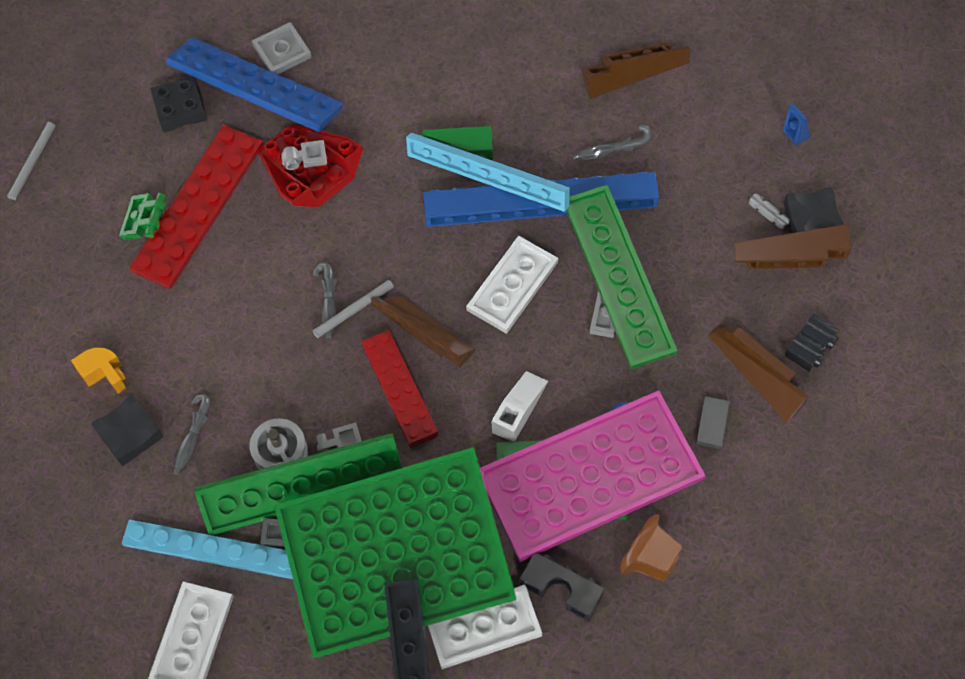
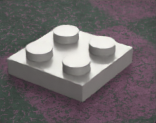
[252,22,312,75]

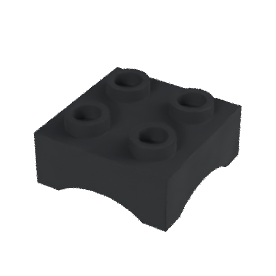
[150,76,207,133]
[784,187,844,233]
[91,395,163,467]

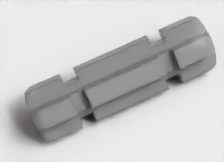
[749,193,790,230]

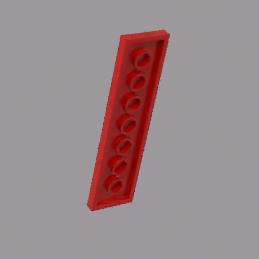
[129,125,264,289]

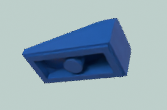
[783,103,810,145]

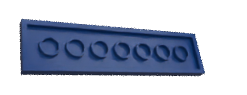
[167,37,343,132]

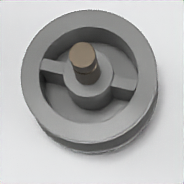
[250,418,308,470]

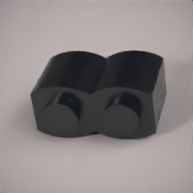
[785,313,839,372]

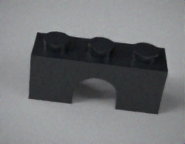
[520,553,604,622]

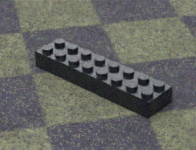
[384,579,431,679]

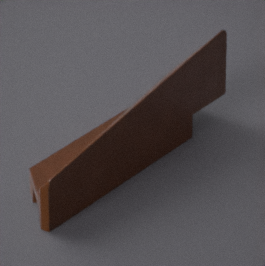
[581,43,690,99]
[734,224,851,269]
[371,297,476,368]
[709,324,809,423]

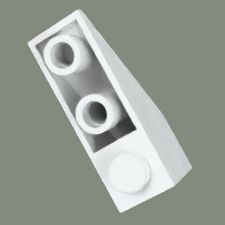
[492,371,548,442]

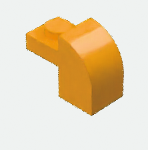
[71,348,126,394]

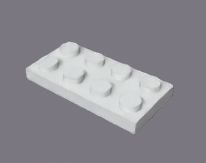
[466,236,558,334]
[148,582,233,679]
[428,585,542,669]

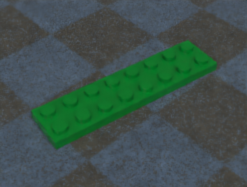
[566,185,677,369]
[194,433,402,535]

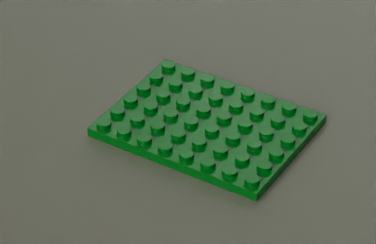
[274,447,517,659]

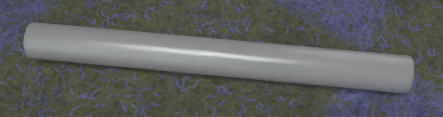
[7,122,56,200]
[313,280,394,338]

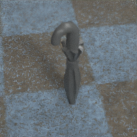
[573,125,652,160]
[313,262,337,340]
[173,394,211,476]

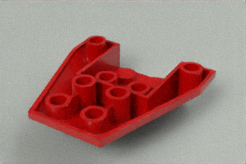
[258,124,363,207]

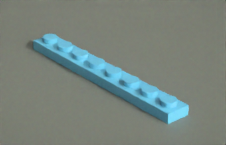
[406,133,570,212]
[122,520,293,579]

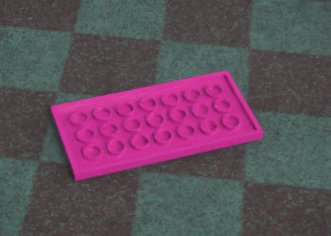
[480,390,706,562]

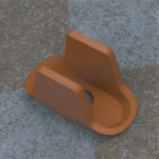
[620,514,682,582]

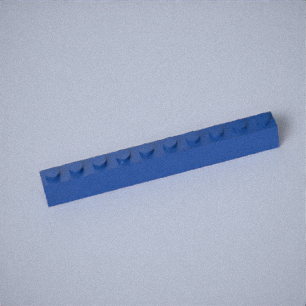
[423,172,659,227]

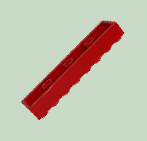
[361,330,438,449]

